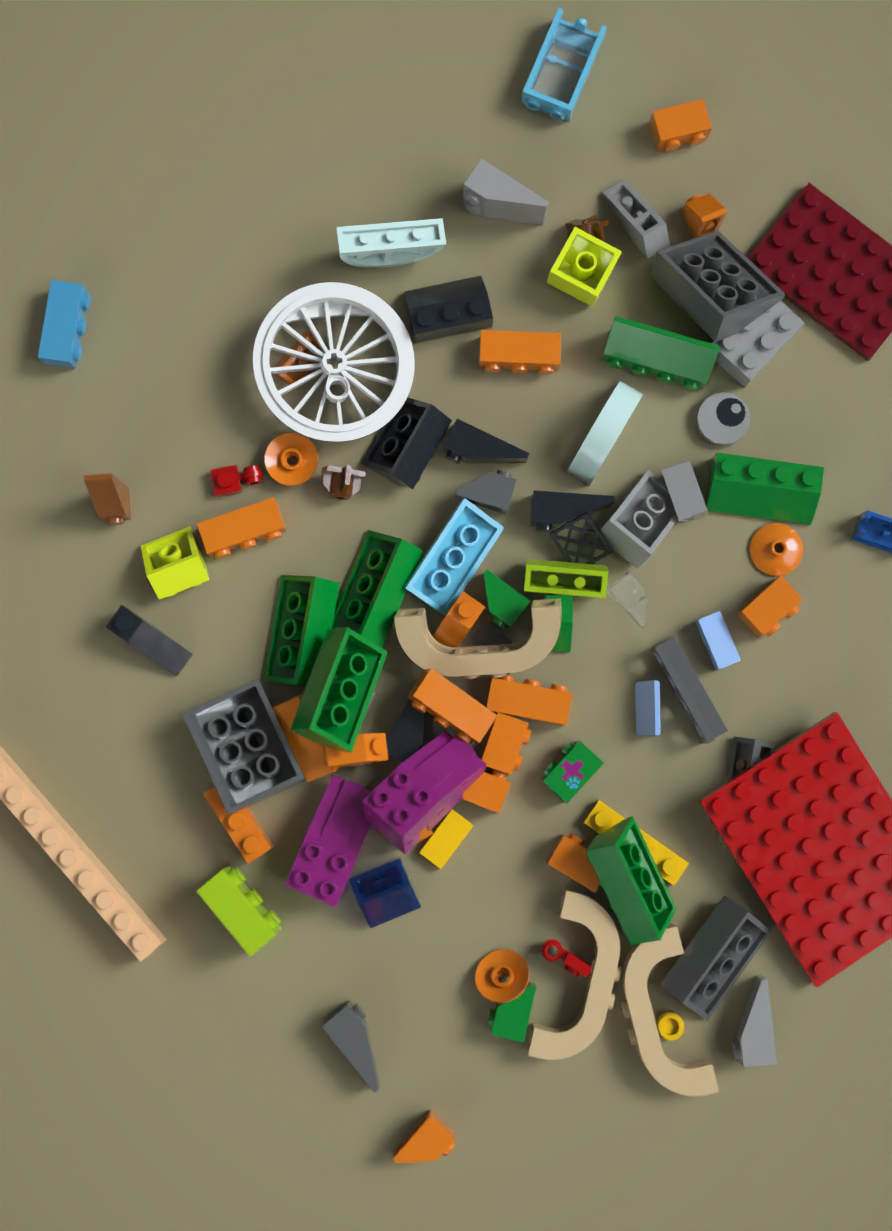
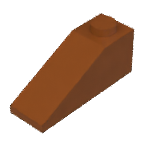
[84,473,131,525]

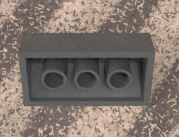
[660,895,772,1021]

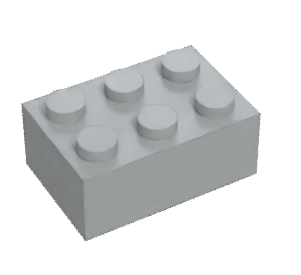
[711,301,805,388]

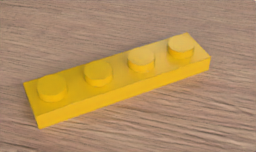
[583,800,689,886]

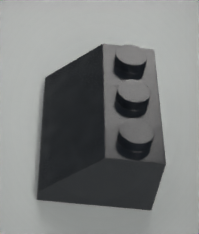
[404,276,493,343]
[361,397,452,490]

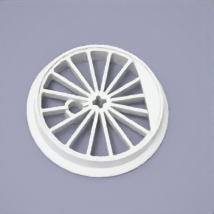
[253,282,415,442]

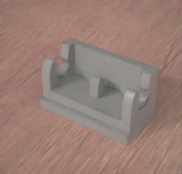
[661,460,708,523]

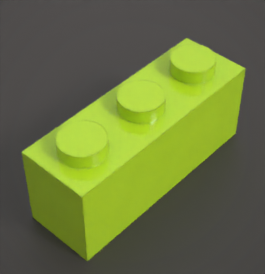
[524,559,608,598]

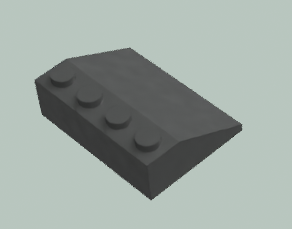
[650,231,785,342]
[183,679,306,815]

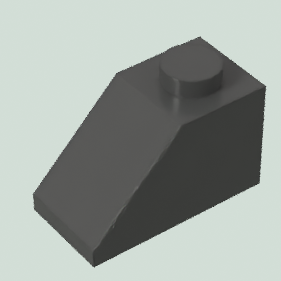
[456,470,517,514]

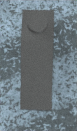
[322,1001,380,1093]

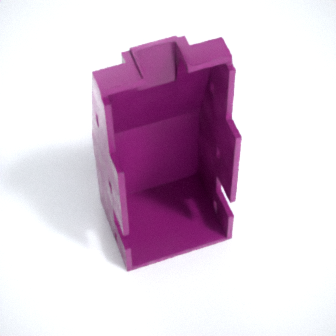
[362,730,486,854]
[285,775,372,907]

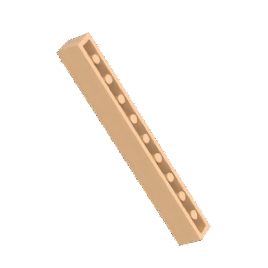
[0,746,167,962]

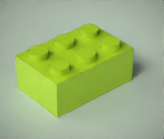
[197,866,282,957]

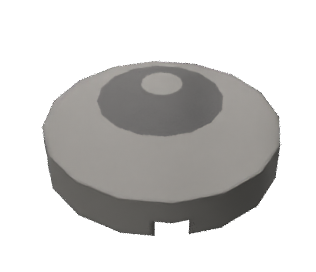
[696,392,750,446]

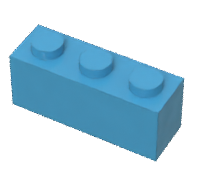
[38,280,91,369]

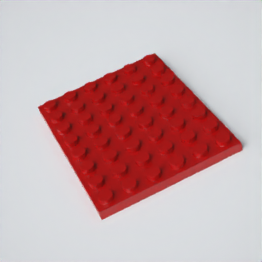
[698,712,892,988]

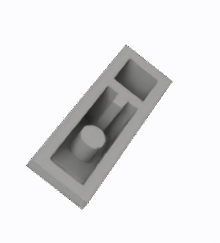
[603,179,670,259]
[732,975,777,1067]

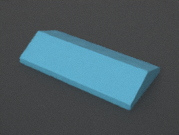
[404,498,504,616]

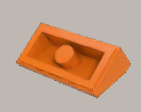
[275,331,323,390]

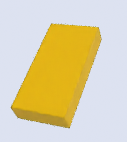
[419,809,474,869]

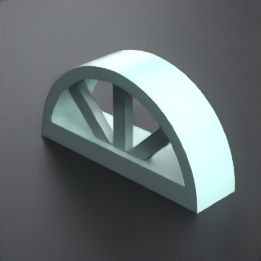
[336,218,446,268]
[567,381,643,486]

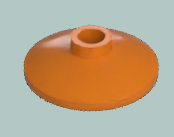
[264,433,318,486]
[749,523,803,576]
[475,949,529,1003]

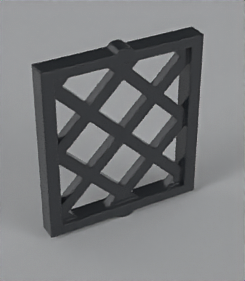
[549,511,613,564]

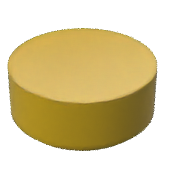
[656,1011,684,1041]

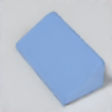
[695,611,741,671]
[635,681,661,736]

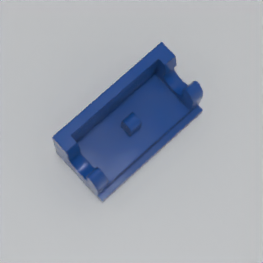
[851,510,892,554]

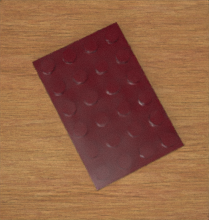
[748,182,892,361]

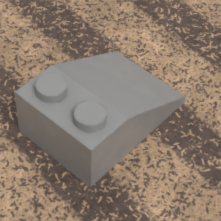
[463,159,549,225]
[600,470,678,569]

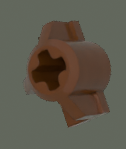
[565,215,609,241]
[321,465,366,500]

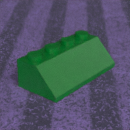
[601,316,720,391]
[705,453,824,525]
[332,530,423,648]
[263,575,340,688]
[290,627,388,753]
[586,816,677,945]

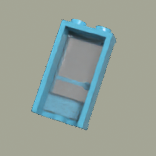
[521,7,607,122]

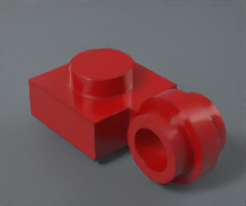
[210,465,264,497]
[541,939,593,977]

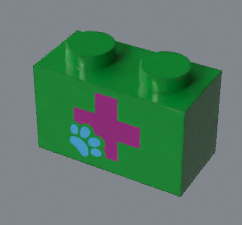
[541,741,604,803]

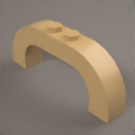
[394,598,562,679]
[526,888,621,1060]
[621,923,719,1096]

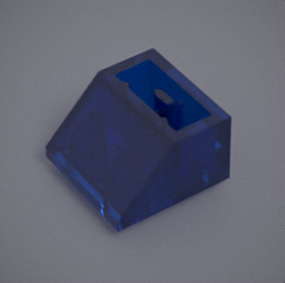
[348,856,421,928]

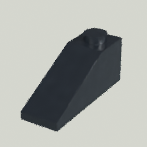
[443,419,530,464]
[530,490,615,532]
[106,605,193,676]
[386,699,425,763]

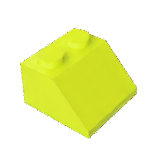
[547,227,622,307]
[141,526,210,600]

